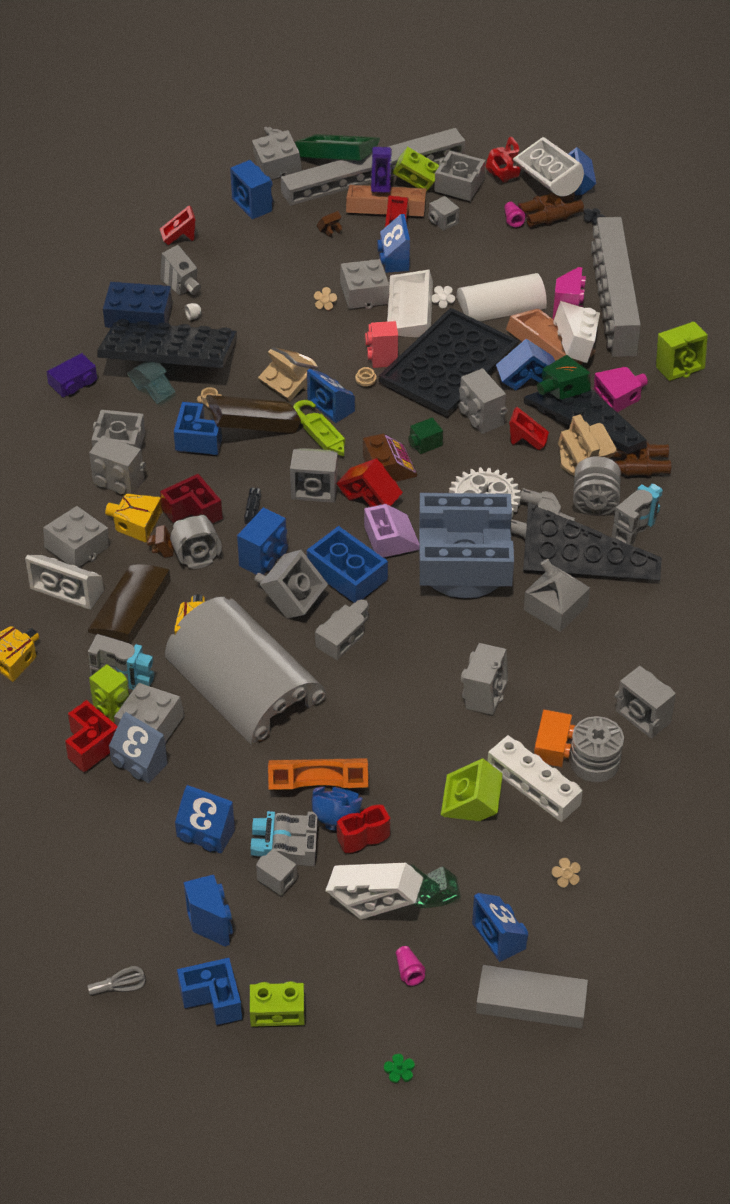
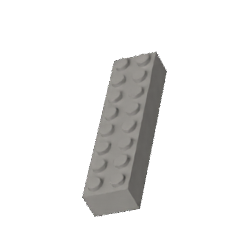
[591,217,640,357]

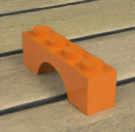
[268,758,368,790]

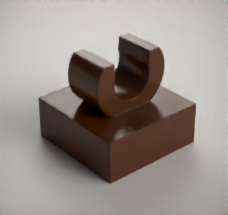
[317,211,342,237]
[147,525,173,558]

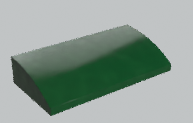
[295,134,380,160]

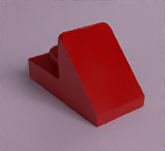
[385,195,409,227]
[160,205,196,245]
[509,407,549,450]

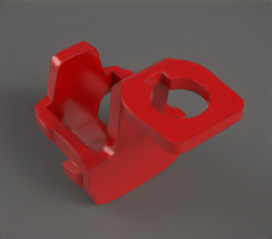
[486,137,521,182]

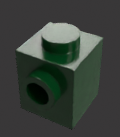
[408,417,443,455]

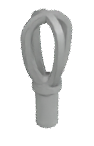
[88,966,145,995]

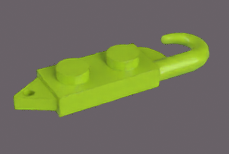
[293,400,345,456]

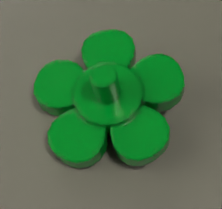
[384,1054,415,1083]

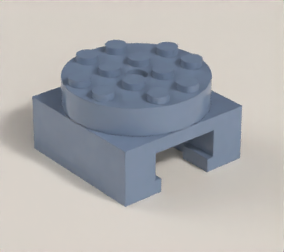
[419,493,514,598]

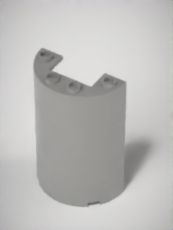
[165,597,327,745]

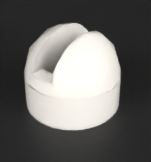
[185,303,201,321]

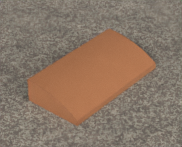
[346,185,426,216]
[506,308,596,365]

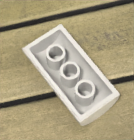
[513,137,584,196]
[456,273,547,321]

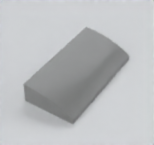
[476,965,588,1029]

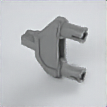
[510,488,575,539]

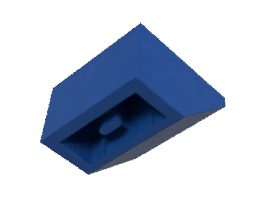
[184,875,233,946]

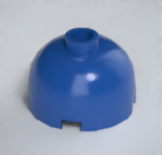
[312,787,363,830]

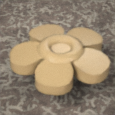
[314,287,337,311]
[551,858,581,887]

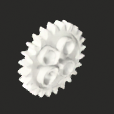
[449,467,520,517]

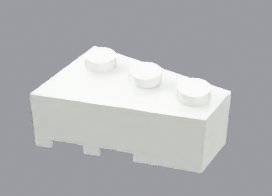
[553,301,600,363]
[326,863,423,920]

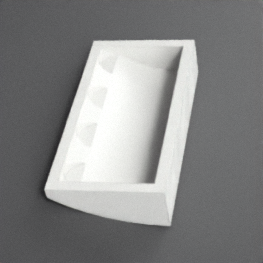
[387,270,433,337]

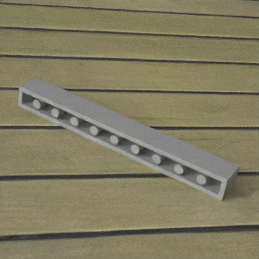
[281,128,465,206]

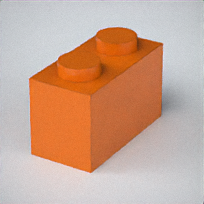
[534,709,575,767]

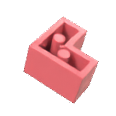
[365,321,398,368]

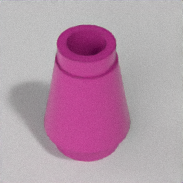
[504,202,525,227]
[396,946,425,986]

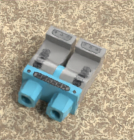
[611,484,663,546]
[88,634,154,690]
[251,811,317,866]

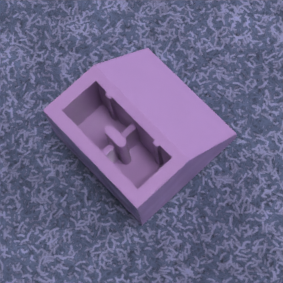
[364,504,419,557]

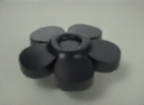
[583,208,605,225]

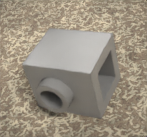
[428,196,459,231]
[256,849,297,895]

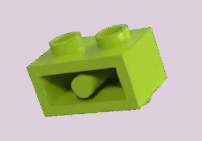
[393,146,439,192]
[89,664,129,723]
[250,981,304,1026]

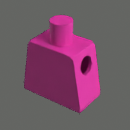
[593,367,648,412]

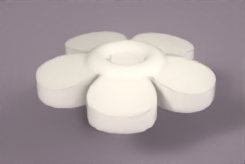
[431,286,455,308]

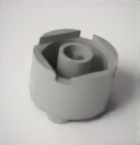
[170,515,222,569]

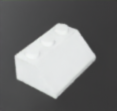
[25,555,104,610]

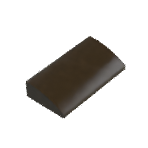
[206,395,301,433]
[88,564,171,644]

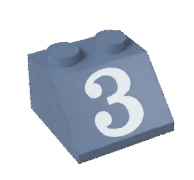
[109,712,167,783]

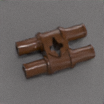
[518,192,584,227]
[610,443,672,477]

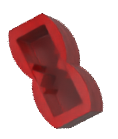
[337,805,390,853]

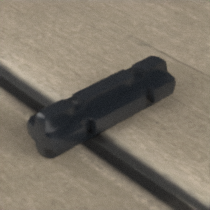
[244,487,261,524]

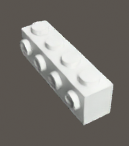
[488,735,583,822]

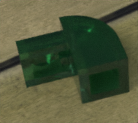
[410,864,461,908]

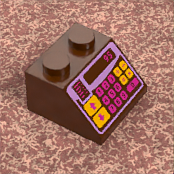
[363,433,417,482]

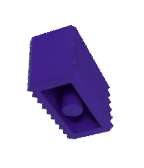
[371,147,392,192]
[46,353,97,398]

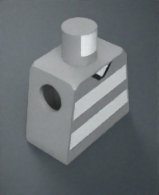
[160,245,201,295]

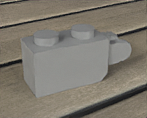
[315,599,369,660]

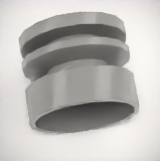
[573,456,621,516]
[569,716,624,782]

